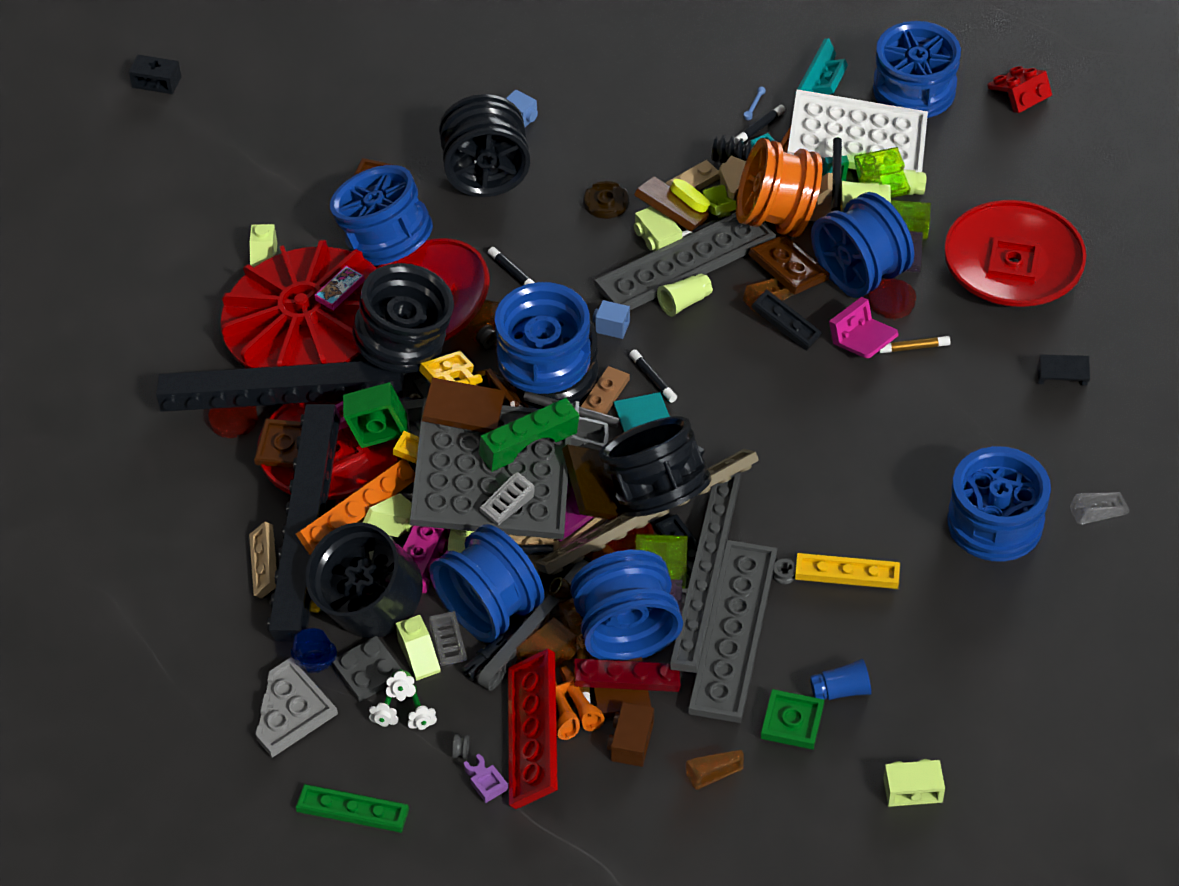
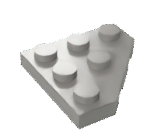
[256,657,338,758]

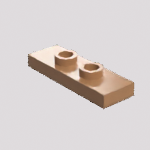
[581,366,630,414]

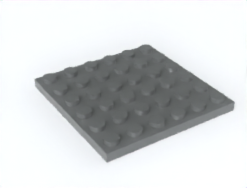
[410,398,571,540]

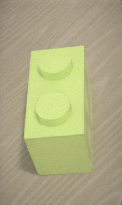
[634,206,682,252]
[883,759,945,807]

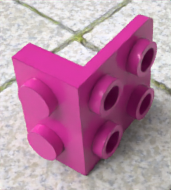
[829,297,898,358]

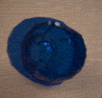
[291,628,337,673]

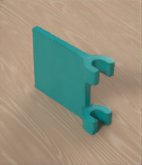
[614,392,670,432]

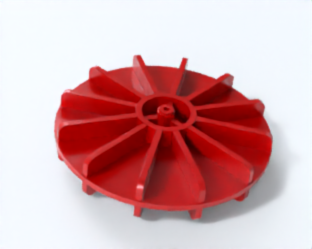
[221,240,377,369]

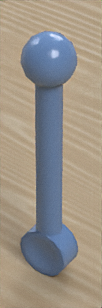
[744,86,766,120]

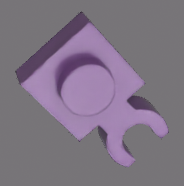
[464,754,508,803]

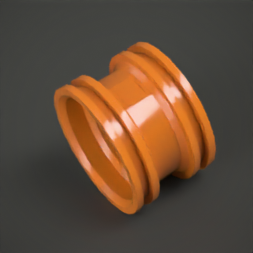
[736,138,822,238]

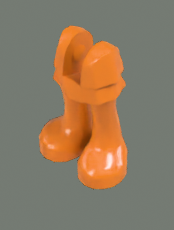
[556,666,605,740]

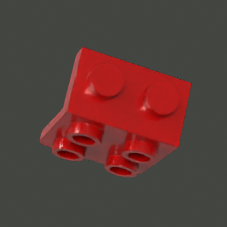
[987,66,1052,113]

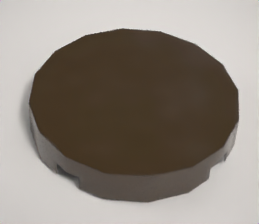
[584,181,629,219]

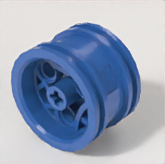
[947,446,1051,561]

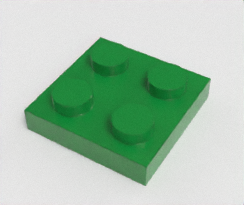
[761,689,825,750]

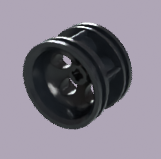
[599,416,712,517]

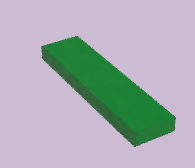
[296,784,409,833]

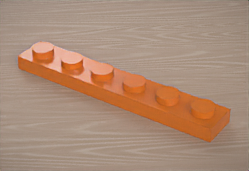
[296,459,415,555]

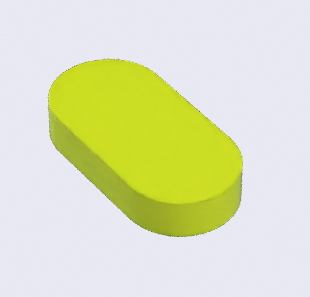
[670,179,710,212]

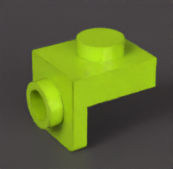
[703,184,737,217]

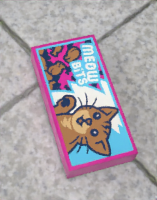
[314,266,365,311]

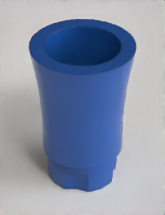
[810,658,871,700]

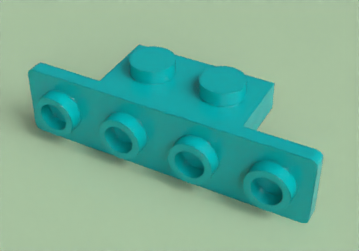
[795,38,848,95]

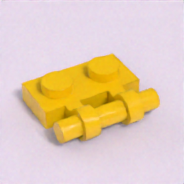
[419,351,483,385]

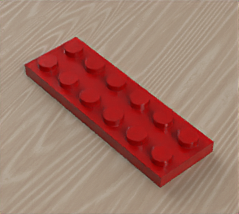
[508,648,558,809]

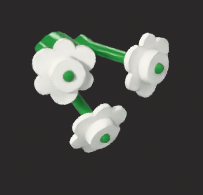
[369,669,437,730]

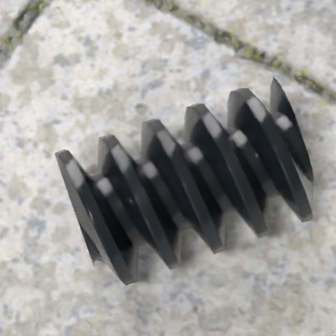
[711,134,753,163]

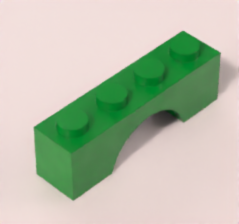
[479,398,580,472]

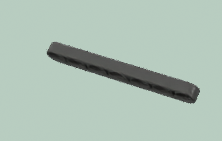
[478,559,590,691]

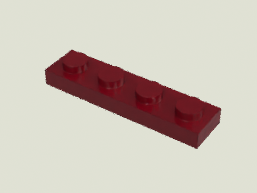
[573,659,681,692]

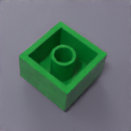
[343,382,408,448]

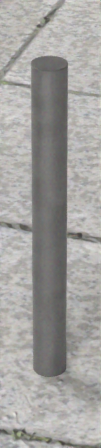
[523,391,619,428]

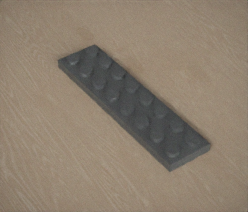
[595,213,776,310]
[689,540,778,723]

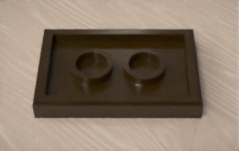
[562,444,622,520]

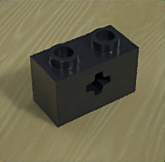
[129,55,182,94]

